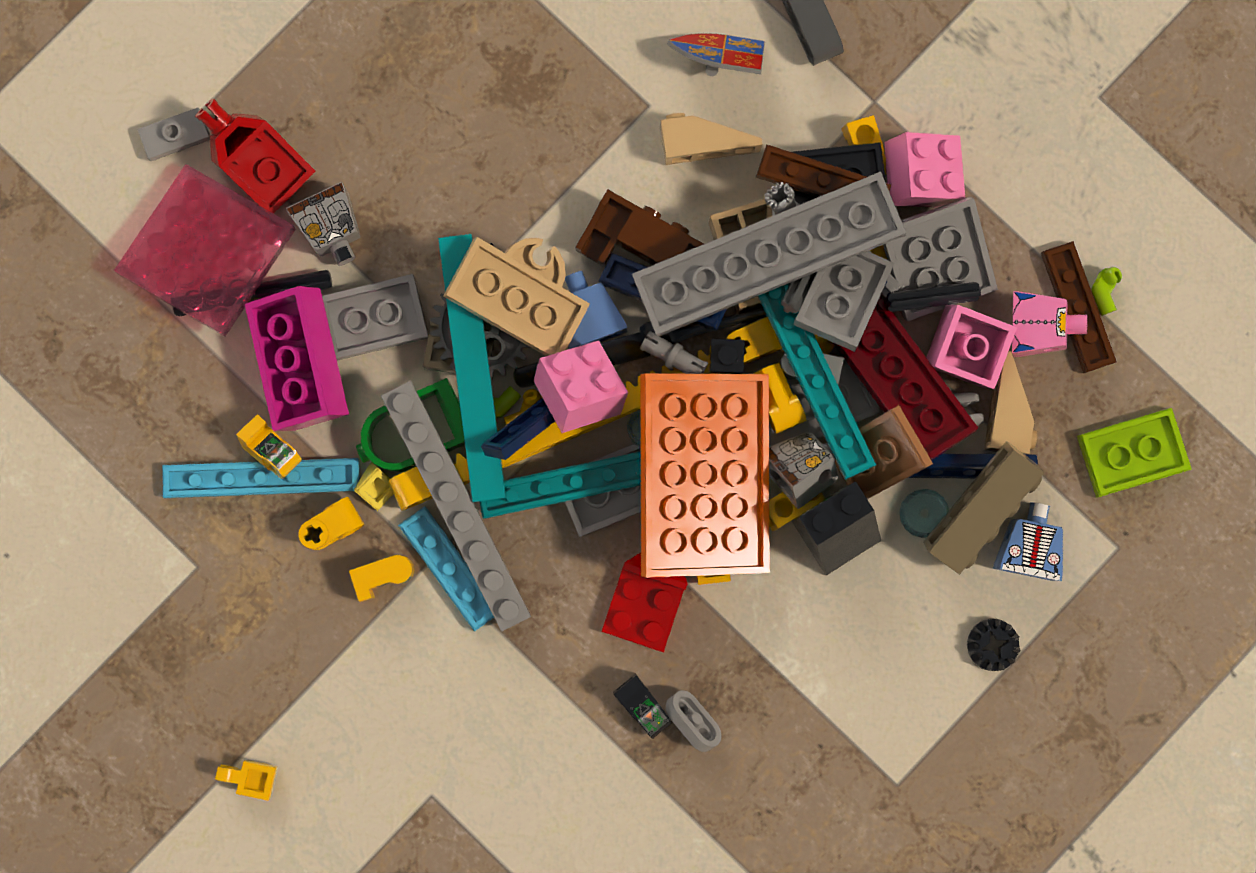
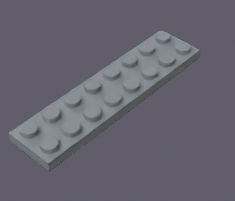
[632,172,906,337]

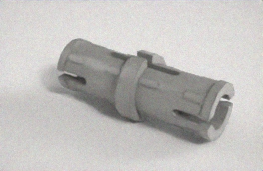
[640,331,708,374]

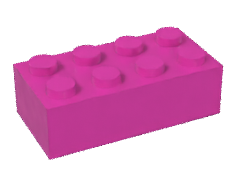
[245,286,349,431]

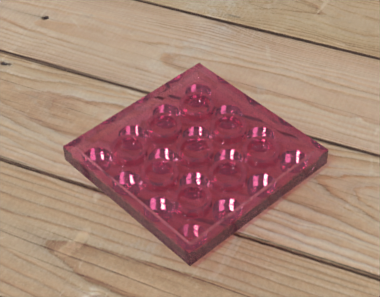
[114,164,296,337]

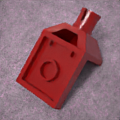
[195,98,316,217]
[601,552,688,653]

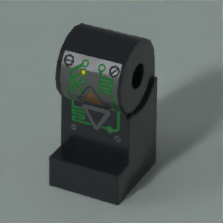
[613,673,673,739]

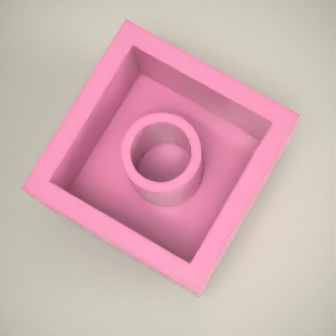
[884,132,965,208]
[926,305,1017,389]
[533,340,628,433]

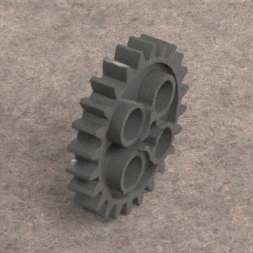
[430,293,531,380]

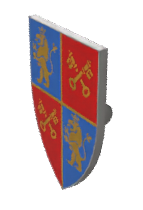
[667,33,765,76]

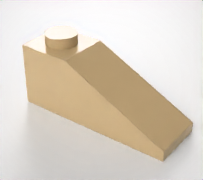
[660,113,763,165]
[984,351,1037,454]

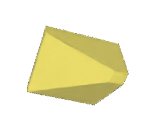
[354,462,394,511]

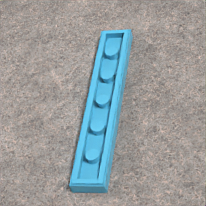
[162,458,360,498]

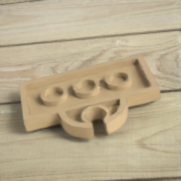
[443,237,590,356]

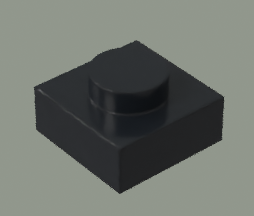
[710,339,745,374]

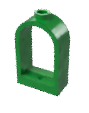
[356,378,465,472]

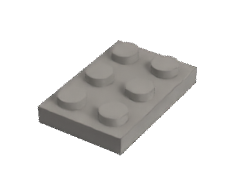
[793,251,894,352]
[322,274,428,361]

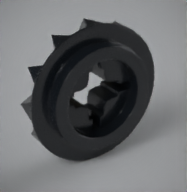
[967,619,1021,671]

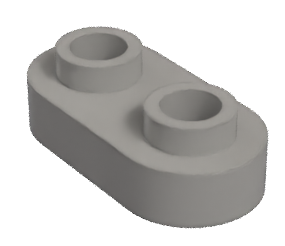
[666,690,721,752]

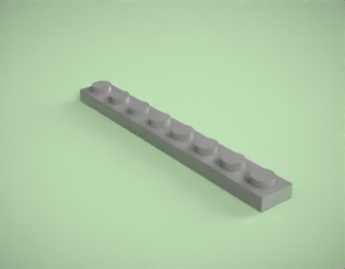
[381,381,531,632]

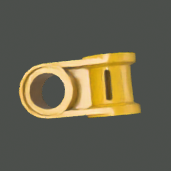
[298,497,365,550]

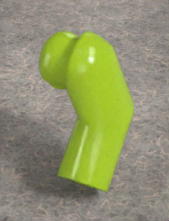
[1092,267,1122,316]
[493,386,521,418]

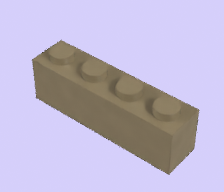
[923,441,1044,575]

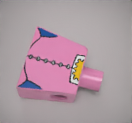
[1012,291,1087,357]

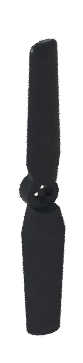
[513,303,803,388]

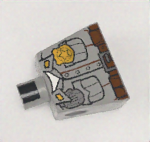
[286,182,361,266]
[769,432,838,509]

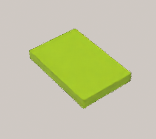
[1077,408,1192,498]

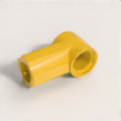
[753,363,806,434]

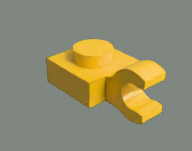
[215,760,278,801]

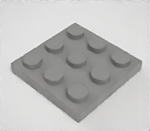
[883,196,998,321]

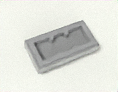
[138,107,210,161]

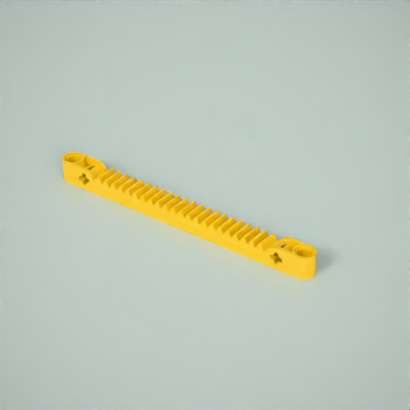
[388,317,782,511]

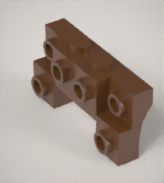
[575,189,704,267]

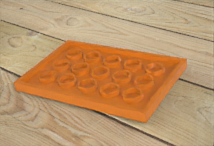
[640,373,769,577]

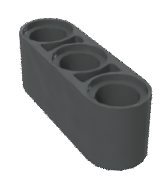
[782,0,844,66]

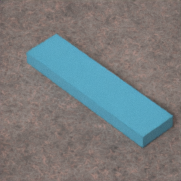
[398,506,494,632]

